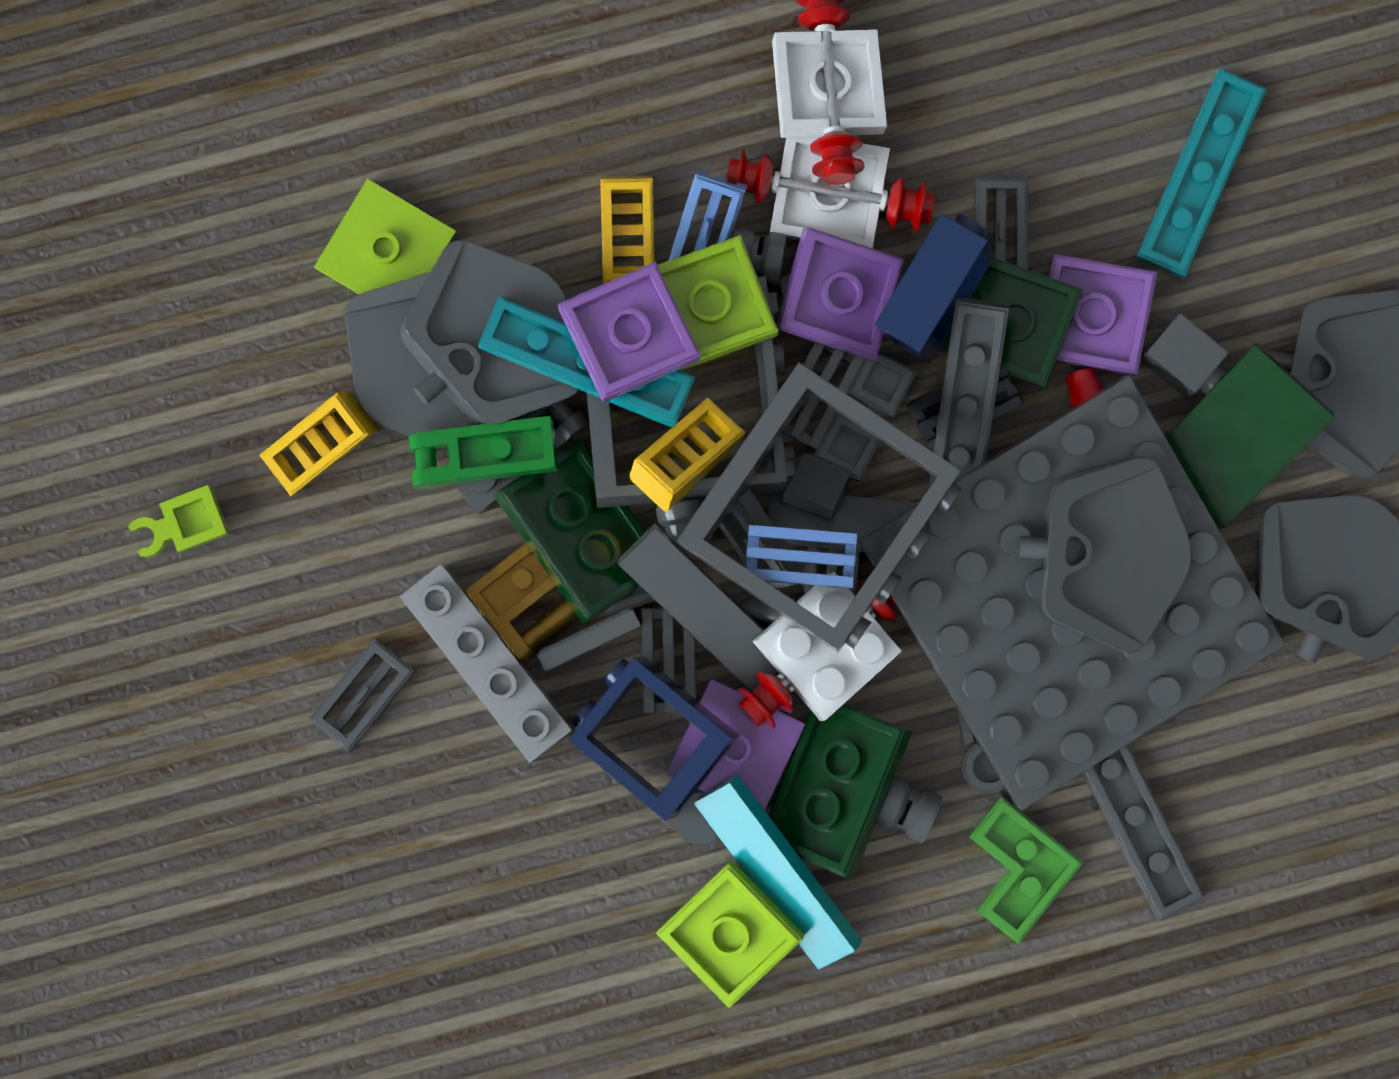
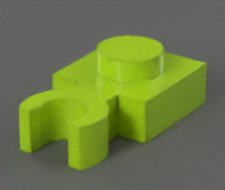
[128,485,230,558]

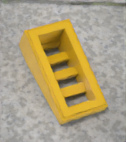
[600,176,654,283]
[259,390,378,496]
[630,398,746,512]

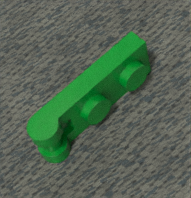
[408,416,558,489]

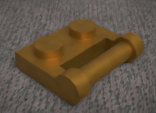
[465,543,577,665]

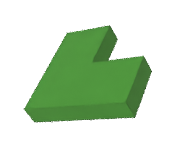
[968,796,1084,944]

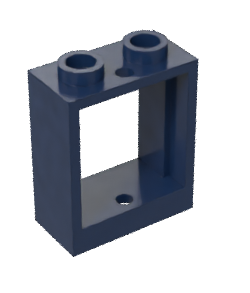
[874,214,995,364]
[568,656,740,821]

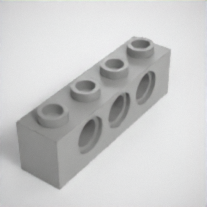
[399,564,574,763]

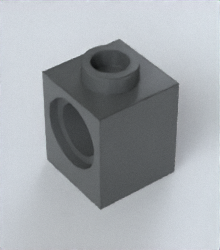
[1140,313,1228,398]

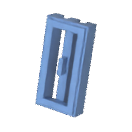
[668,169,748,261]
[746,525,857,589]

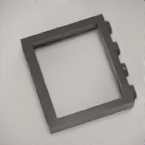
[578,276,795,508]
[677,362,962,653]

